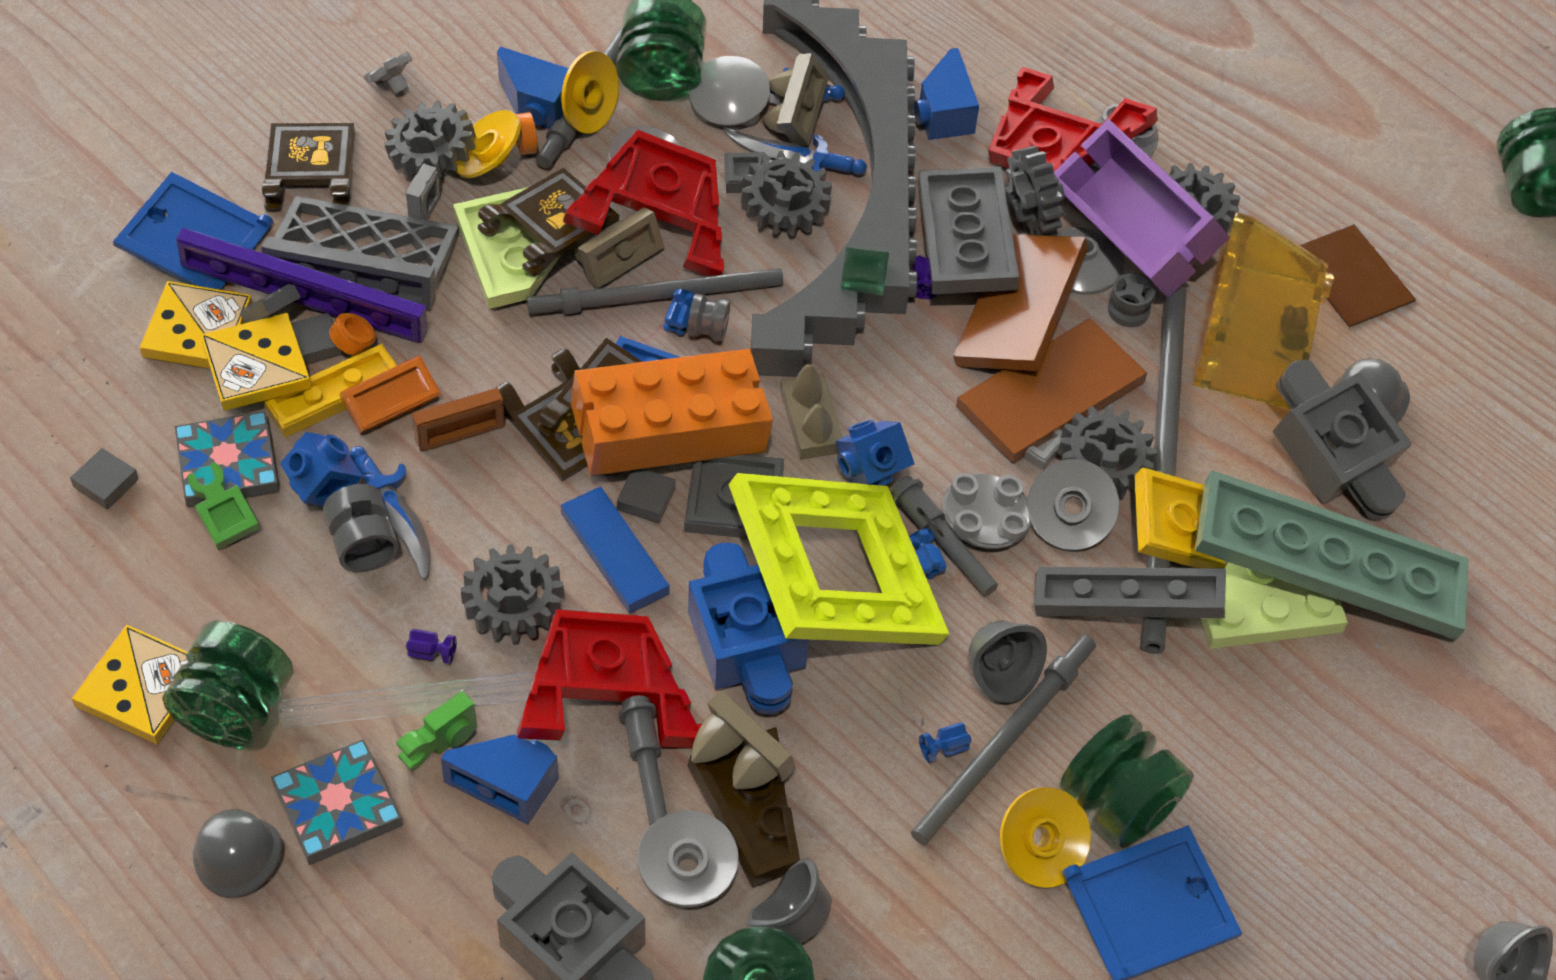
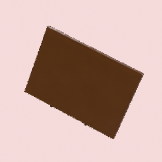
[1289,224,1416,328]

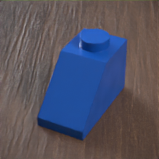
[497,46,569,129]
[914,48,979,140]
[441,734,559,825]

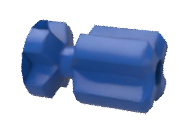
[663,289,695,336]
[909,529,947,579]
[919,722,972,762]

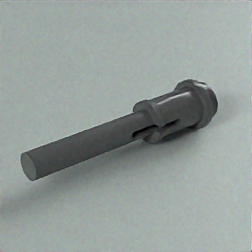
[890,476,998,596]
[618,696,667,826]

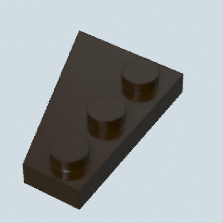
[687,727,800,886]

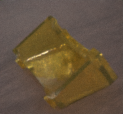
[1192,212,1334,409]

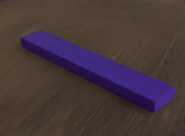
[176,228,427,343]

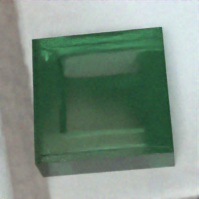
[841,247,889,295]

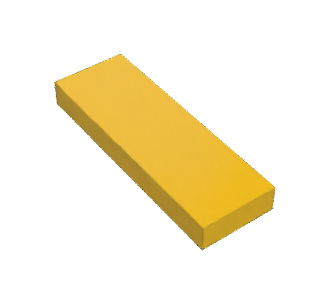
[263,343,397,438]

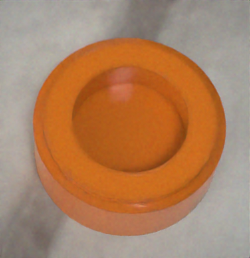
[515,112,537,155]
[329,313,376,356]

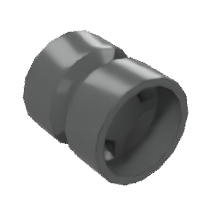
[323,484,399,572]

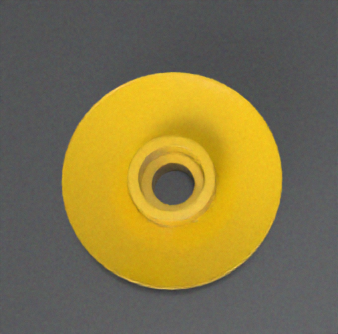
[561,51,619,134]
[455,110,521,178]
[1000,787,1091,888]

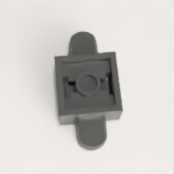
[1272,360,1412,520]
[492,852,653,980]

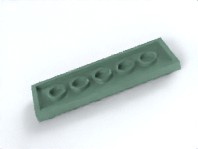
[1195,470,1469,640]

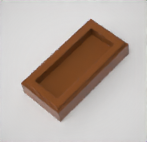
[412,387,505,452]

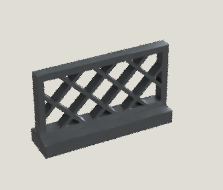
[261,196,459,311]

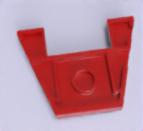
[988,67,1158,172]
[562,129,724,276]
[517,609,702,748]

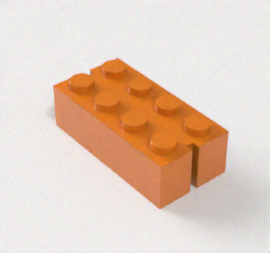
[571,348,773,476]

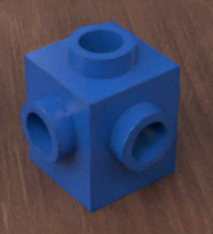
[836,420,915,486]
[280,432,363,506]

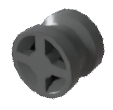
[1108,273,1155,327]
[687,294,730,342]

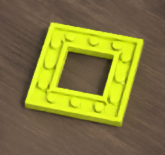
[728,473,949,645]

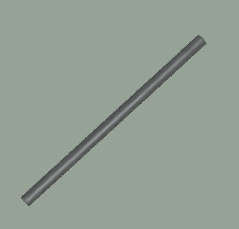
[1141,285,1187,654]

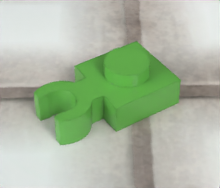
[188,462,260,550]
[396,691,477,771]

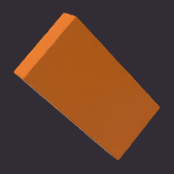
[339,355,441,435]

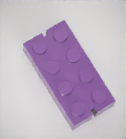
[1054,119,1230,298]

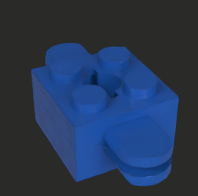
[688,542,809,714]

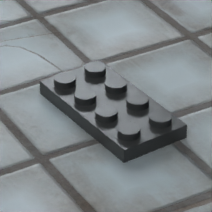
[918,167,1019,294]

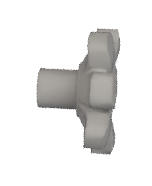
[364,52,413,95]

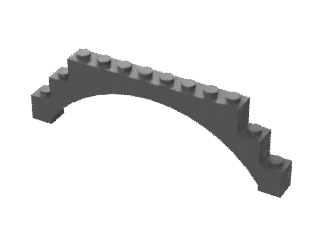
[751,0,917,377]

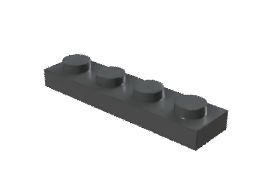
[1034,567,1226,618]

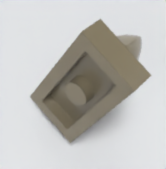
[762,53,829,146]
[573,207,664,288]
[780,364,843,460]
[691,690,796,789]

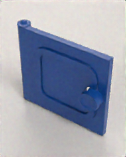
[113,171,274,290]
[1062,825,1242,980]

